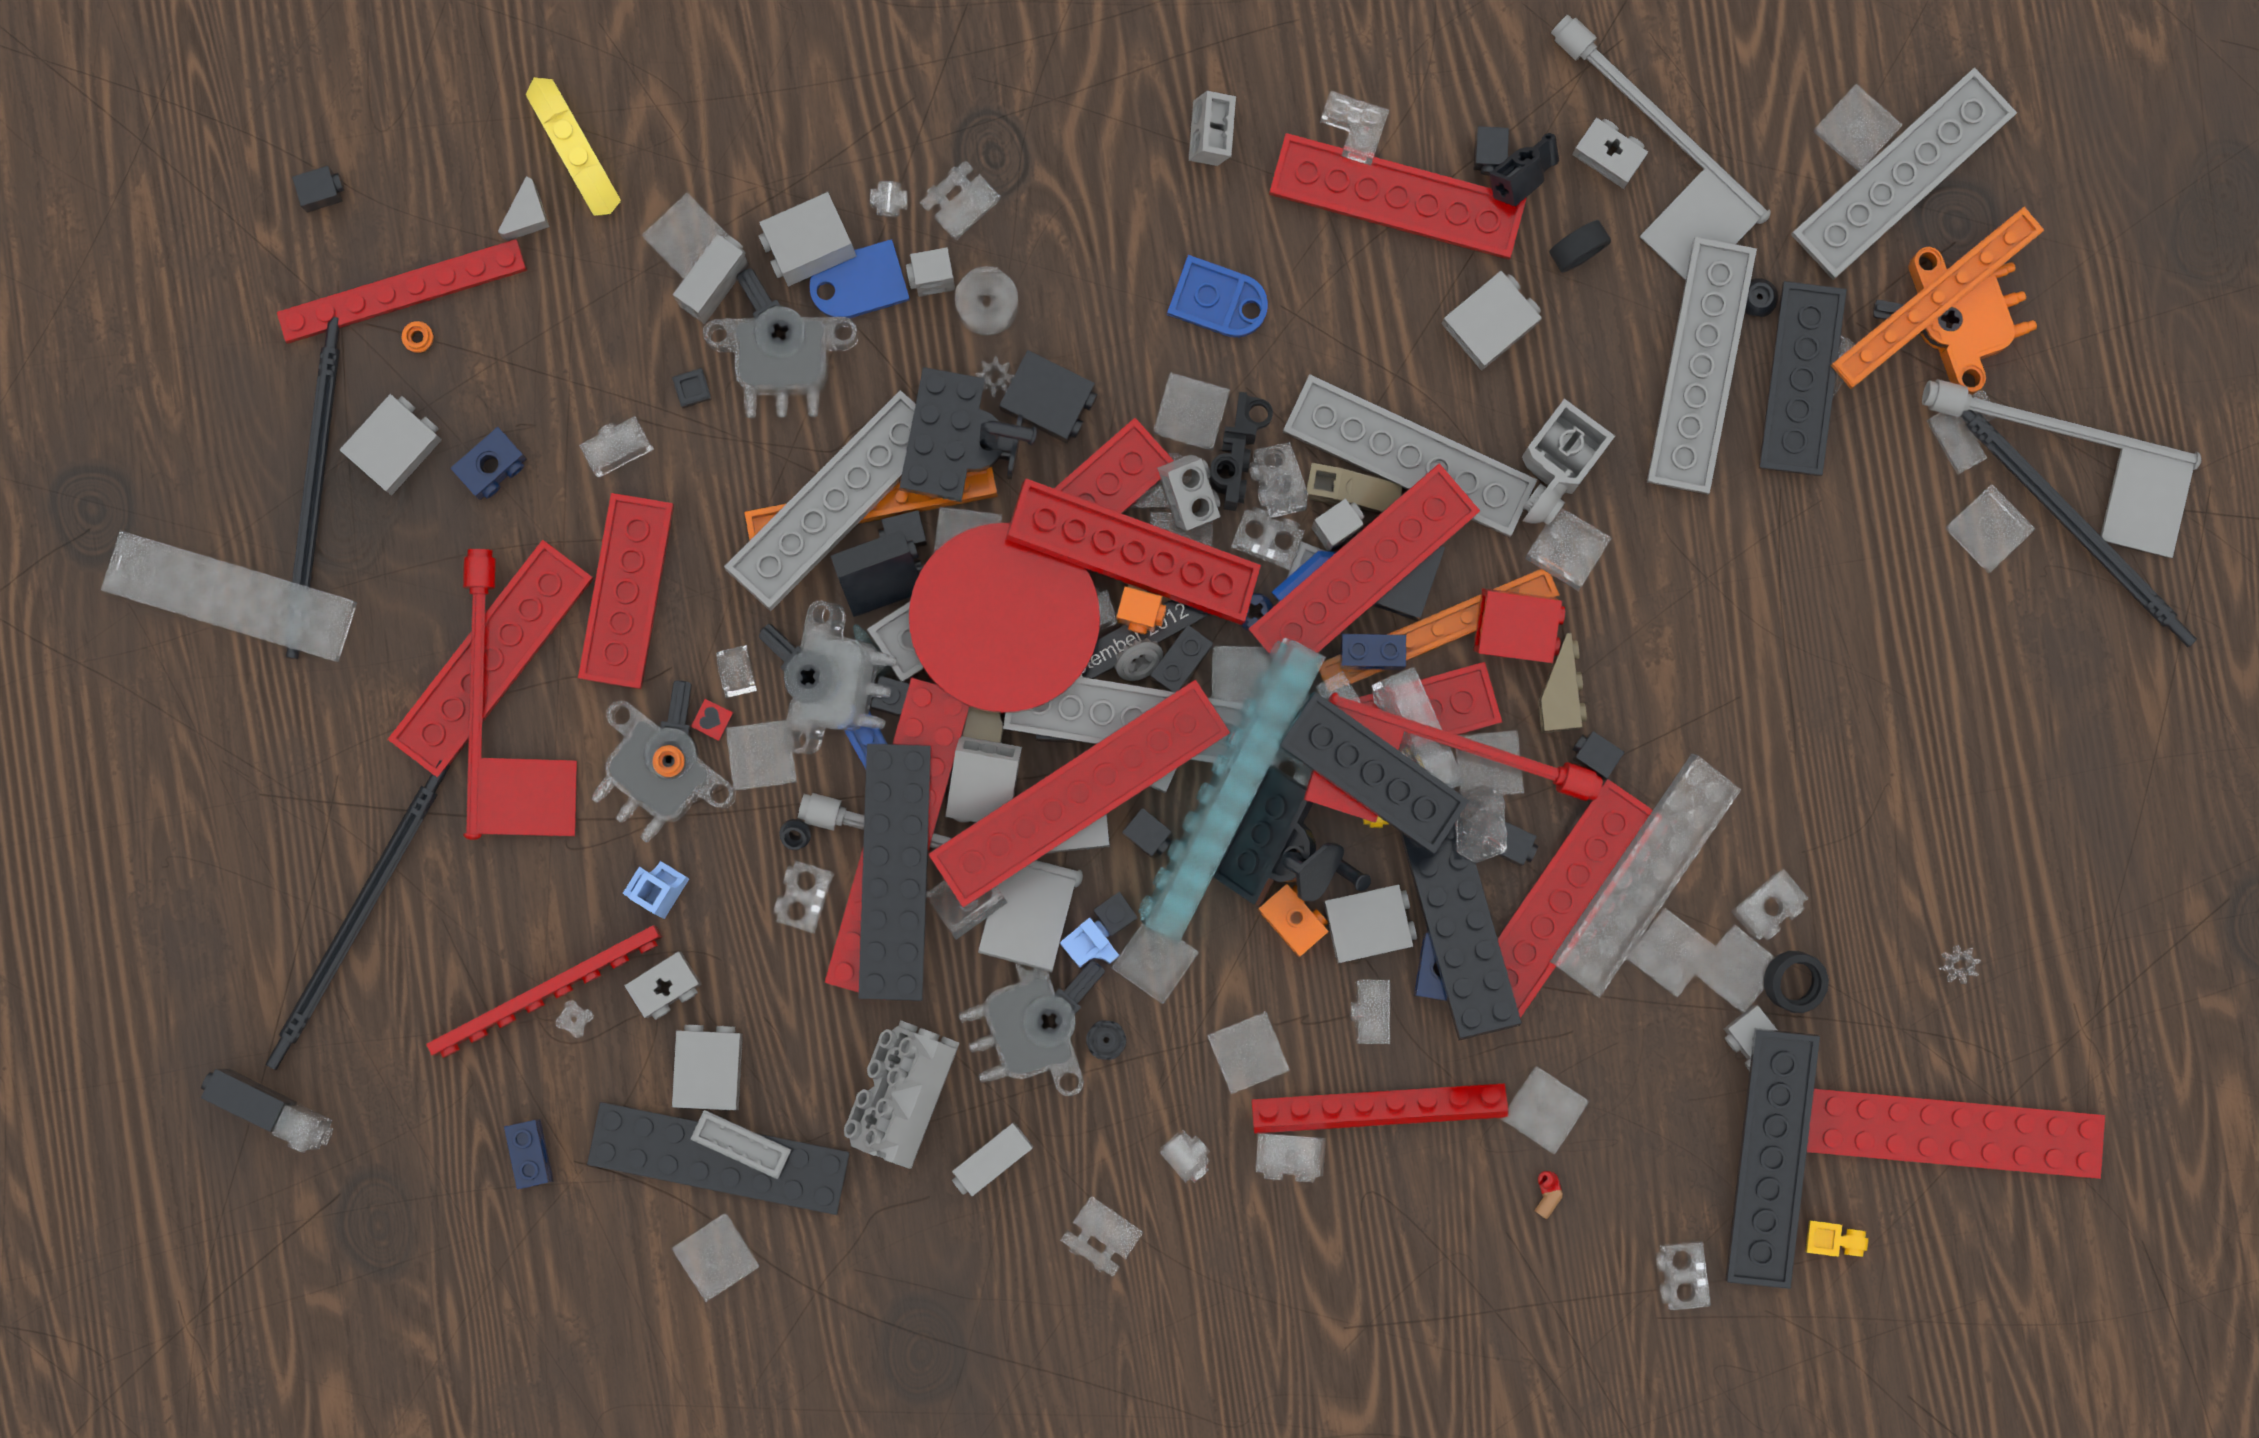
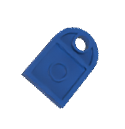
[810,239,910,319]
[1167,255,1268,338]

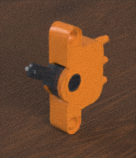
[1873,247,2037,395]

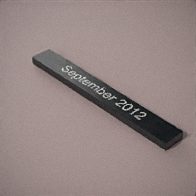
[1080,600,1211,679]

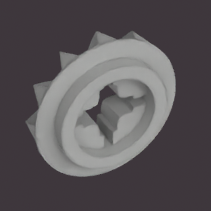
[1114,638,1163,681]

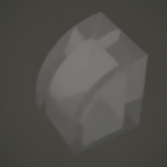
[716,645,757,698]

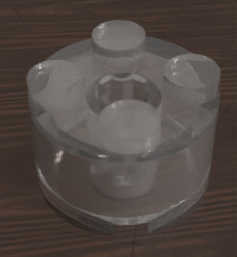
[955,266,1019,335]

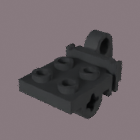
[1209,392,1273,511]

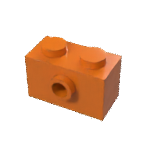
[1117,586,1167,635]
[1257,884,1329,957]

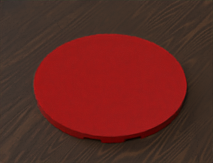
[909,523,1100,713]

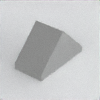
[498,176,550,241]

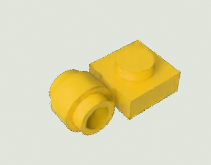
[1805,1221,1869,1257]

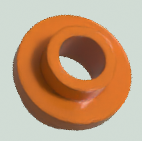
[401,321,434,353]
[652,745,685,777]

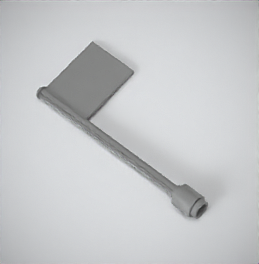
[1551,15,1771,281]
[1922,379,2201,558]
[798,793,1083,972]

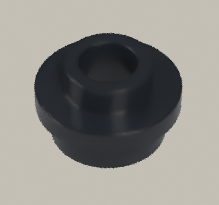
[779,819,811,850]

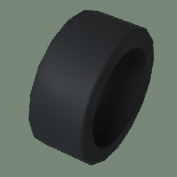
[1549,220,1611,273]
[1764,951,1829,1013]

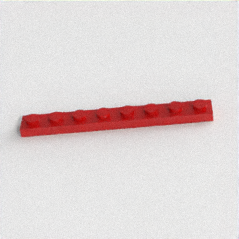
[277,239,527,344]
[426,925,663,1058]
[1251,1083,1508,1133]

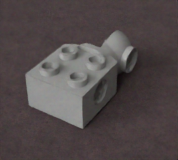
[1522,399,1615,526]

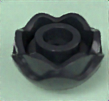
[1745,278,1779,317]
[1086,1020,1126,1060]

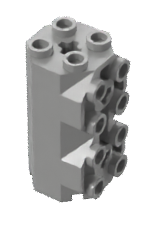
[844,1020,959,1169]

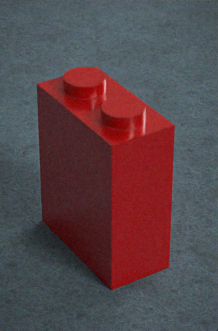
[1473,588,1565,663]

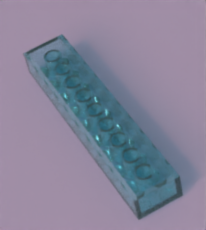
[1138,637,1326,943]

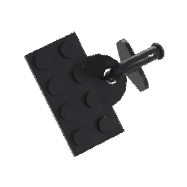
[899,367,1037,502]
[1209,763,1371,906]

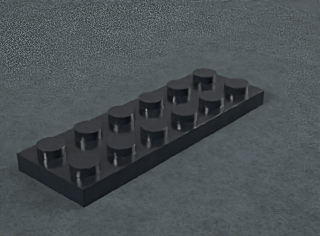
[1759,281,1847,476]
[1278,692,1469,854]

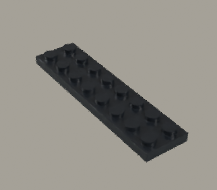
[859,743,931,1001]
[1399,783,1522,1041]
[1725,1028,1820,1289]
[587,1102,850,1215]

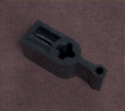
[1489,133,1559,206]

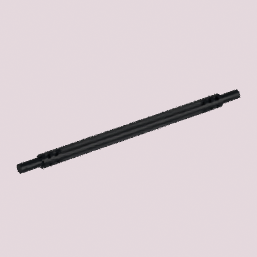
[286,317,340,659]
[1961,410,2197,647]
[266,760,451,1070]

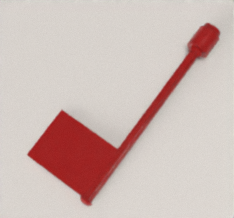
[463,549,577,840]
[1303,692,1603,823]

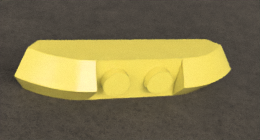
[526,77,621,216]

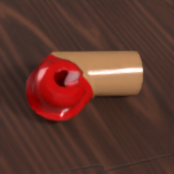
[1534,1171,1563,1220]

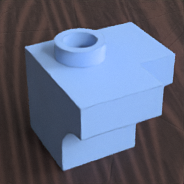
[623,861,689,919]
[1060,918,1119,968]

